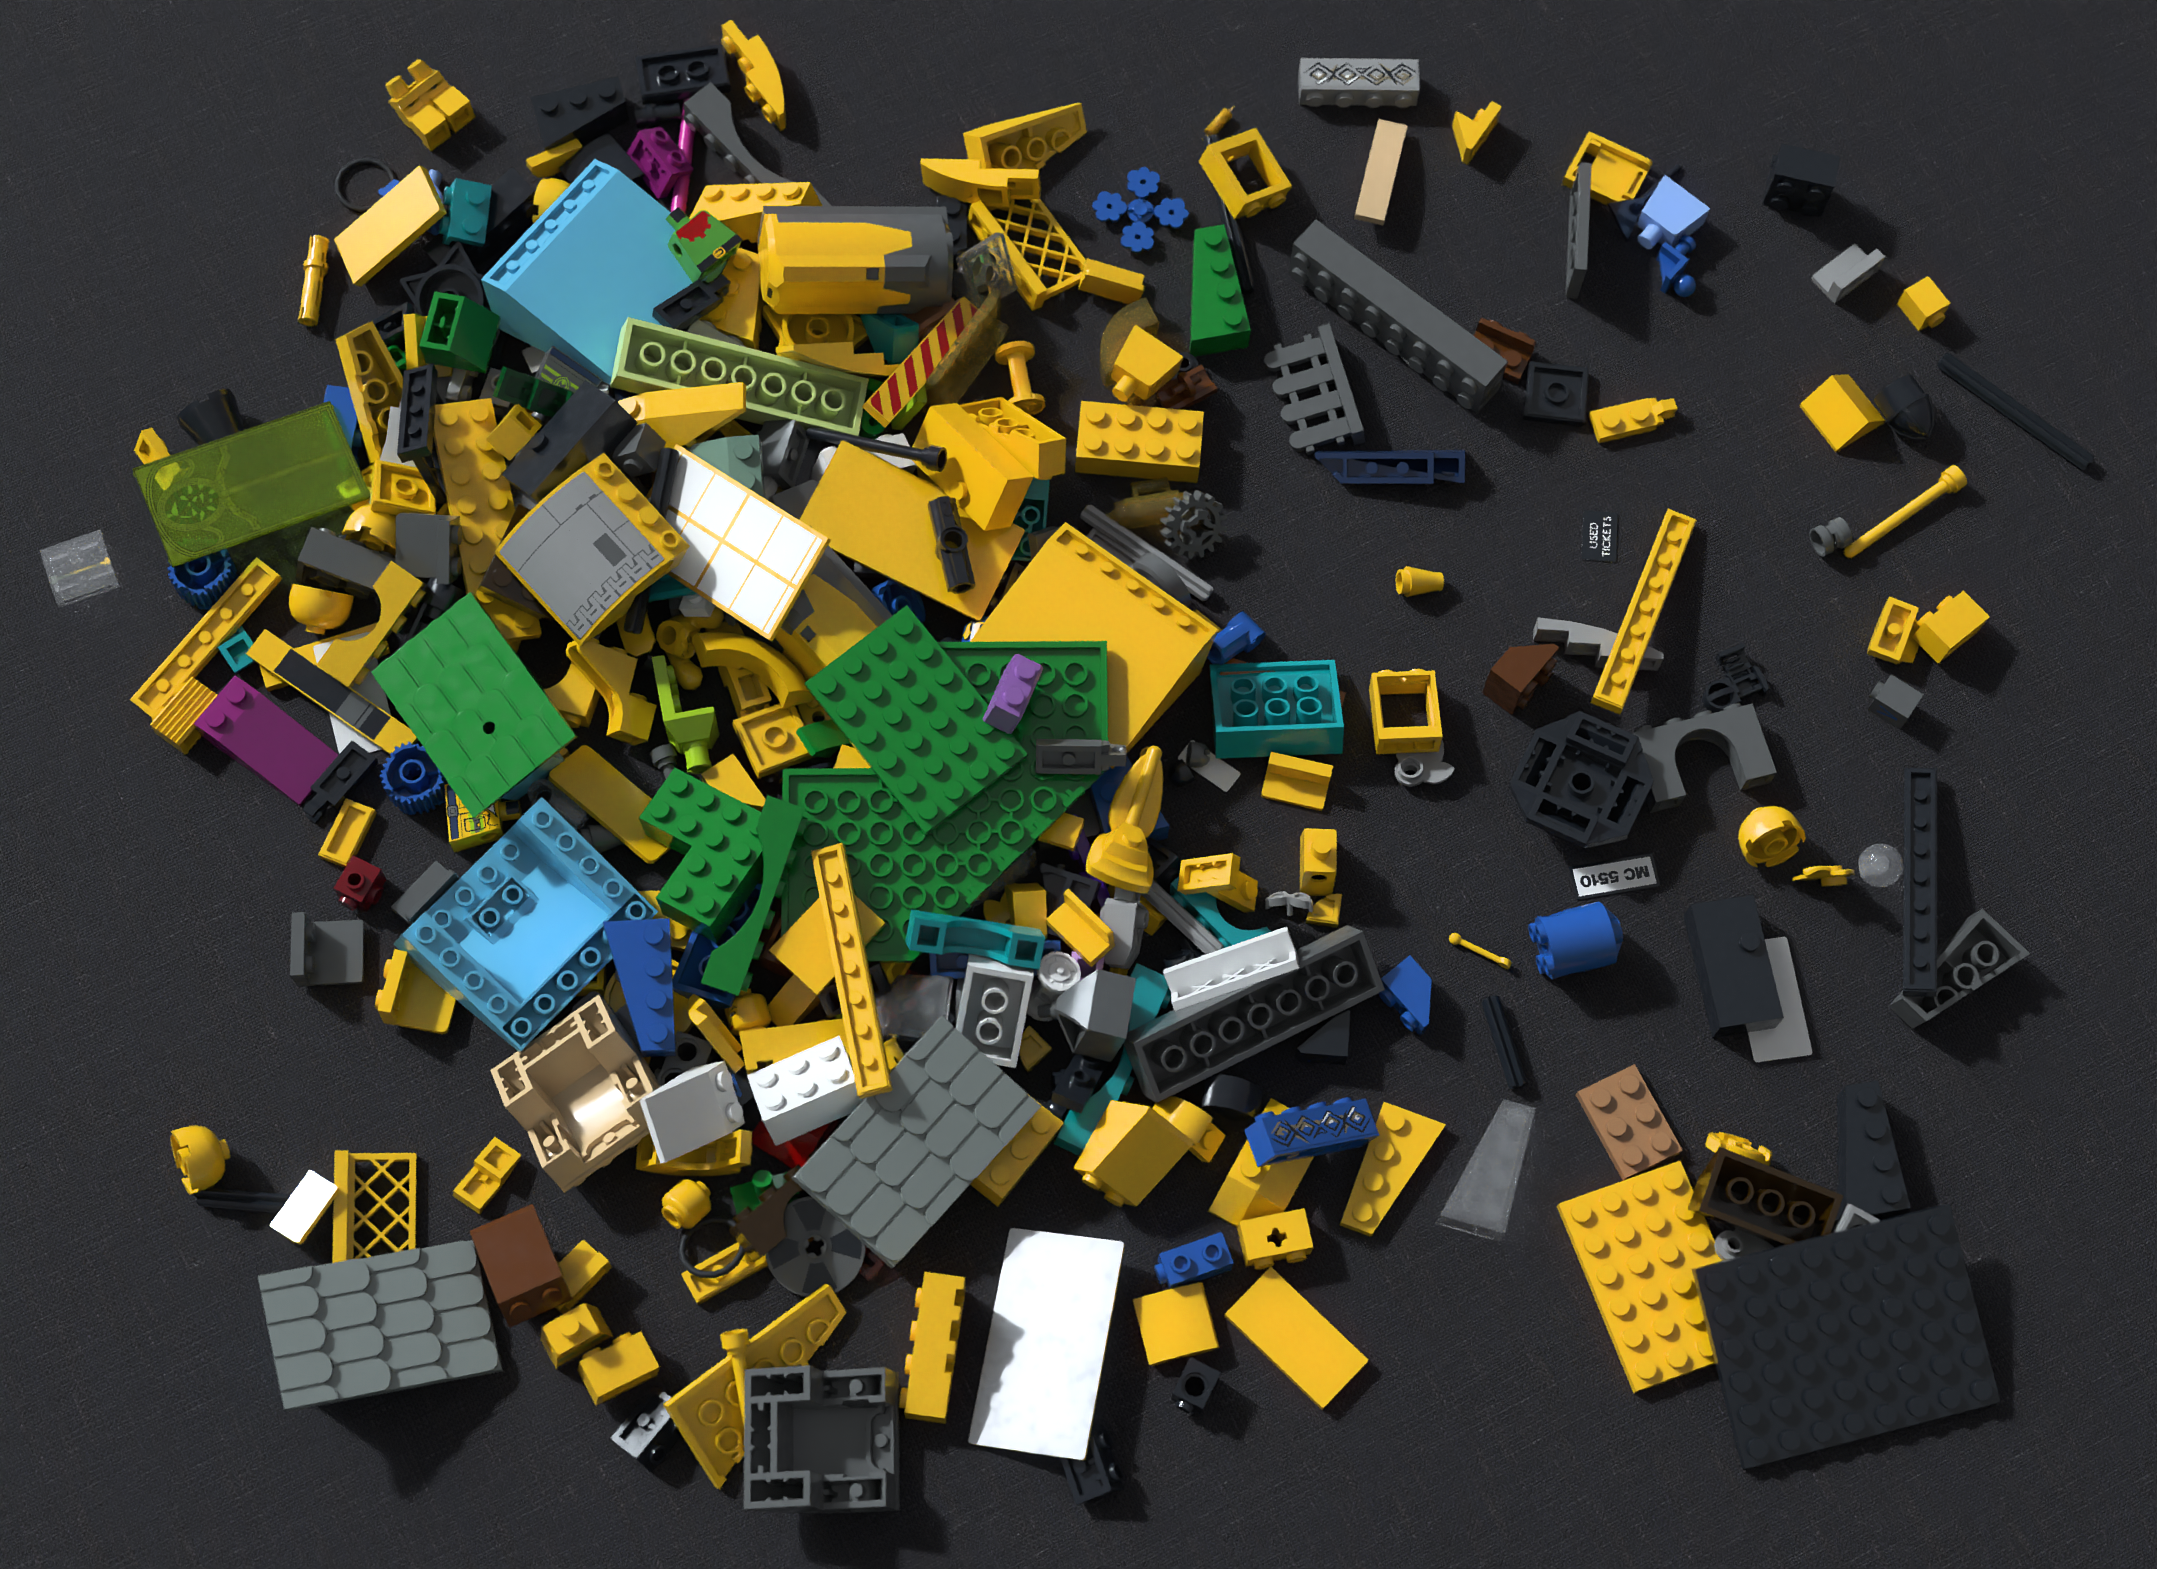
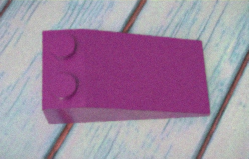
[193,675,338,807]

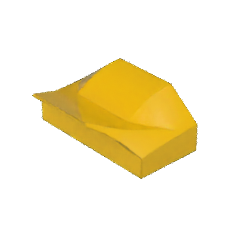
[1867,596,1919,664]

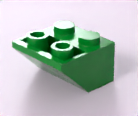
[419,291,501,373]

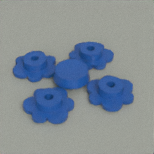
[1092,167,1189,253]

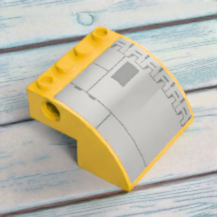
[495,453,690,647]

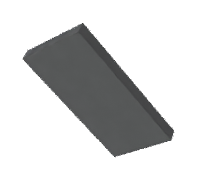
[1566,163,1592,299]

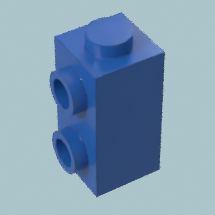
[1154,1232,1233,1290]

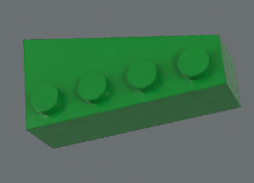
[1190,224,1251,357]

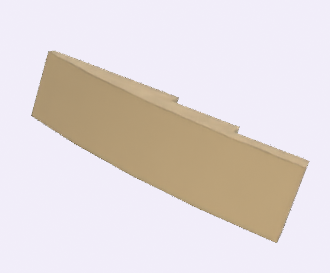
[1354,119,1407,225]

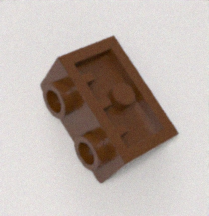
[1474,318,1536,384]

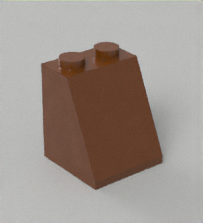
[470,1204,573,1328]

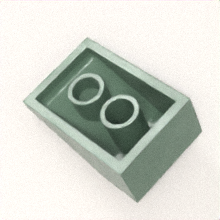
[682,435,766,499]

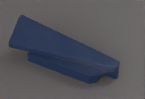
[1315,450,1466,484]

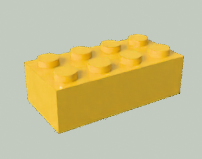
[1075,401,1204,483]

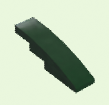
[493,366,575,417]

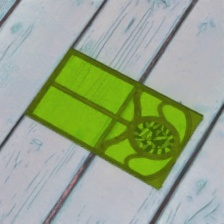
[133,401,370,567]

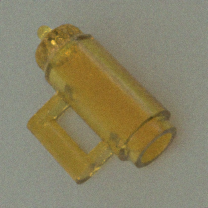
[1105,477,1184,529]

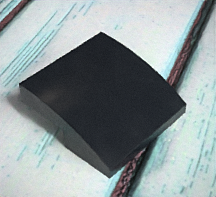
[559,132,646,184]

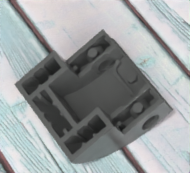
[744,1365,900,1513]

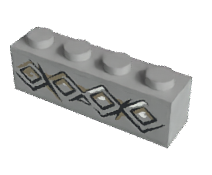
[1298,58,1420,108]

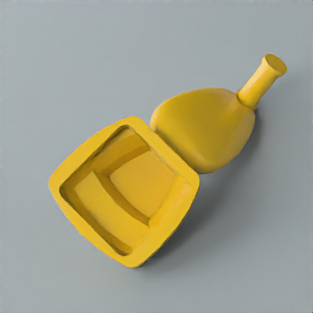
[1086,745,1163,894]

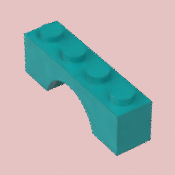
[1169,877,1271,949]
[905,910,1045,969]

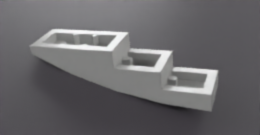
[1533,618,1663,671]

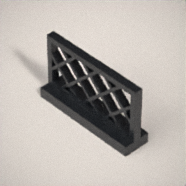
[397,363,447,505]

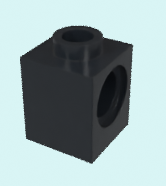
[1171,1357,1221,1415]

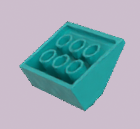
[1210,660,1344,759]

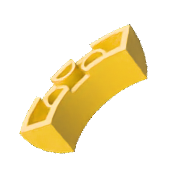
[692,631,813,709]

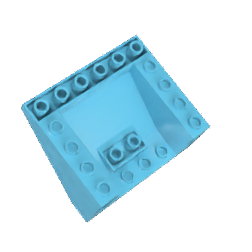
[481,159,727,385]
[393,797,658,1052]

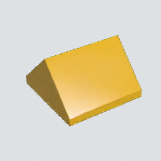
[1799,374,1885,452]

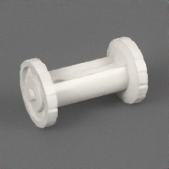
[1027,952,1081,1021]

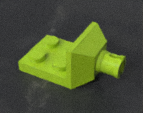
[652,655,719,774]

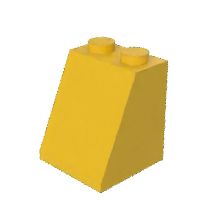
[1073,1100,1194,1207]

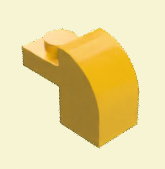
[1152,1096,1226,1163]

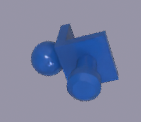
[1656,235,1696,297]

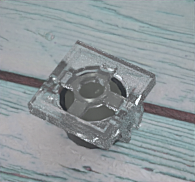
[952,233,1017,312]

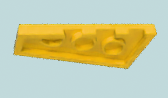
[1340,1102,1446,1237]

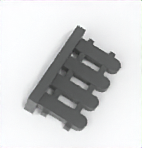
[1264,323,1366,455]

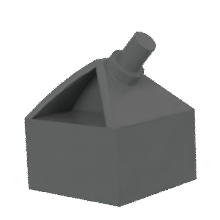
[1037,969,1136,1062]

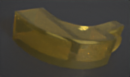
[1099,297,1159,405]

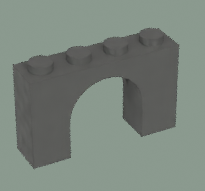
[1632,703,1777,813]

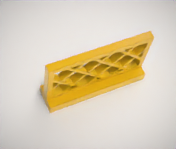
[967,199,1086,311]
[333,1150,416,1263]

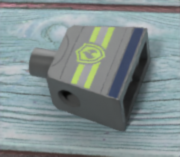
[531,346,602,426]

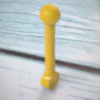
[1449,933,1512,969]

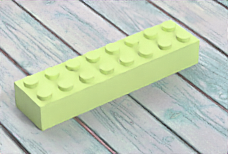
[610,317,868,436]

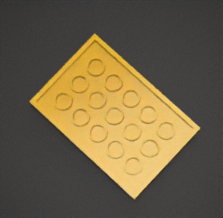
[1557,1161,1723,1393]

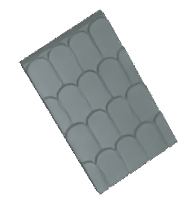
[791,1016,1041,1268]
[258,1240,503,1411]

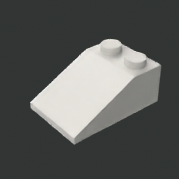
[640,1061,745,1164]

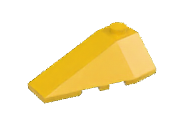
[963,103,1087,170]

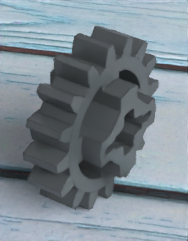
[1160,490,1227,559]

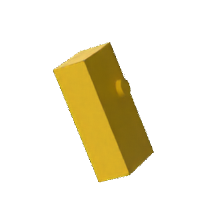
[912,403,1034,531]

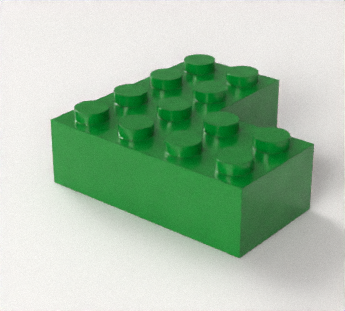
[639,767,764,943]

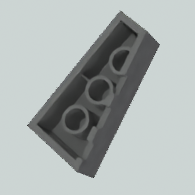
[295,527,429,616]

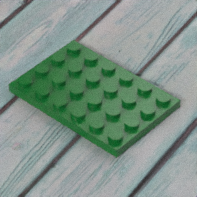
[804,605,1028,836]

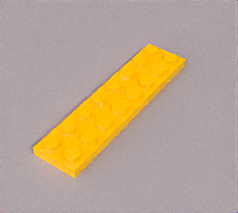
[433,398,542,642]

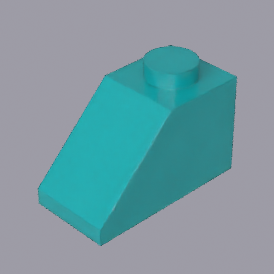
[860,314,919,365]

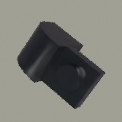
[1185,1074,1263,1121]

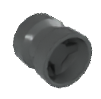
[1809,517,1853,557]

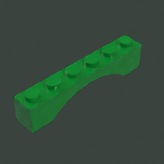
[700,795,808,997]

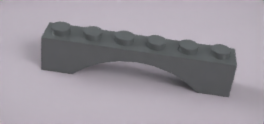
[684,82,832,206]

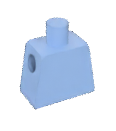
[1637,175,1710,249]

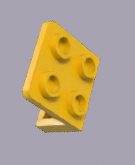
[375,949,457,1034]

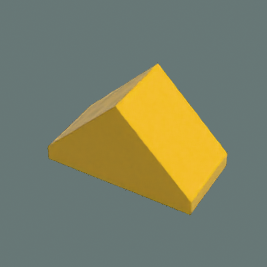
[1005,882,1047,939]

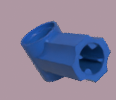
[1207,611,1266,665]

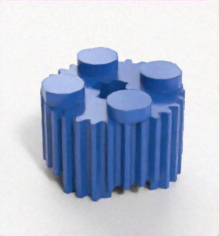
[167,538,238,610]
[380,741,448,815]

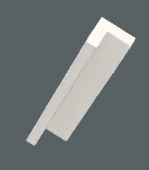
[1164,927,1299,1011]

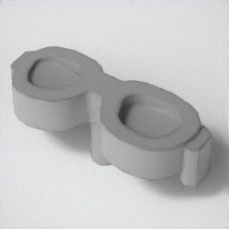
[1265,891,1313,916]

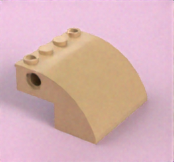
[490,994,661,1193]

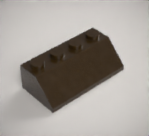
[1687,1147,1844,1246]

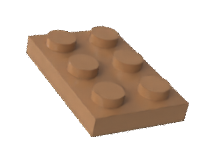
[1576,1064,1683,1181]

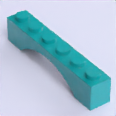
[1054,963,1172,1156]

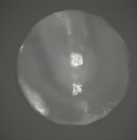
[1858,843,1903,888]

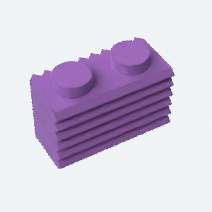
[983,654,1043,734]

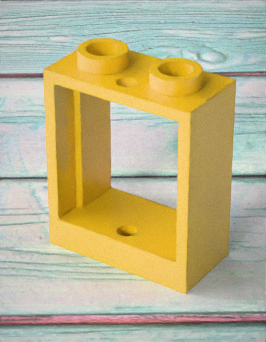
[1199,128,1292,219]
[1369,669,1443,754]

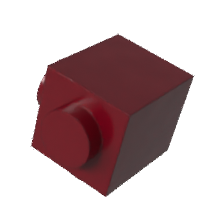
[333,855,387,912]

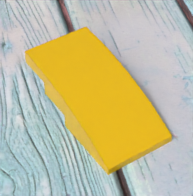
[776,342,900,378]

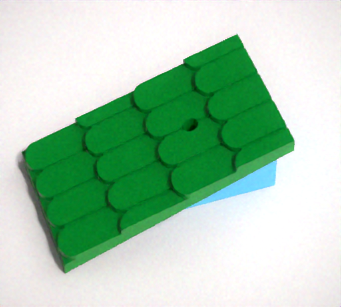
[371,592,578,819]

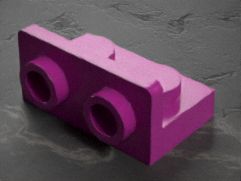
[627,127,693,199]

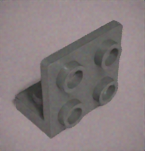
[290,912,364,987]

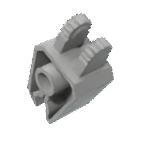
[1100,887,1149,969]

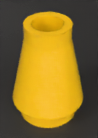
[1396,566,1444,597]

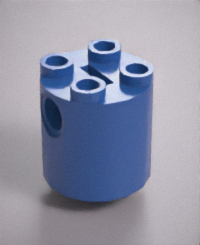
[1528,901,1623,980]

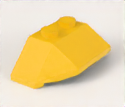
[1208,1098,1314,1227]

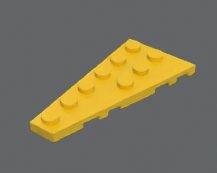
[663,1284,847,1489]

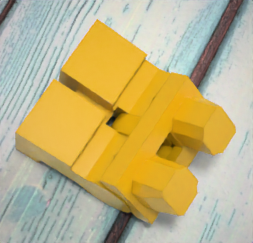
[385,60,475,152]

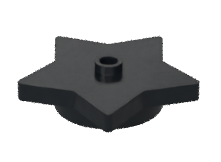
[400,242,491,316]

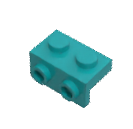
[439,178,492,247]

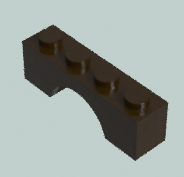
[728,1143,823,1262]

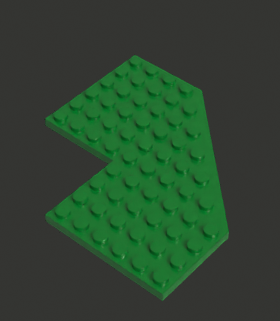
[781,641,1108,963]

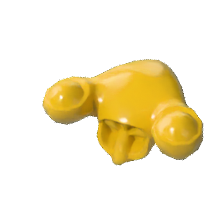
[656,606,724,691]

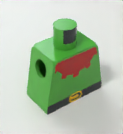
[666,207,742,283]

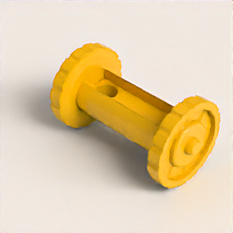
[994,341,1046,416]

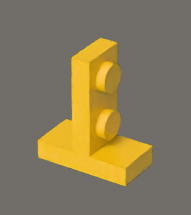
[1177,853,1258,913]

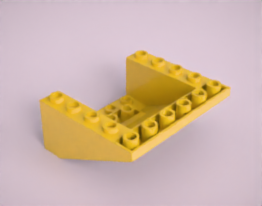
[970,522,1219,769]

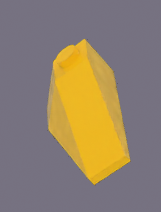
[618,382,746,449]

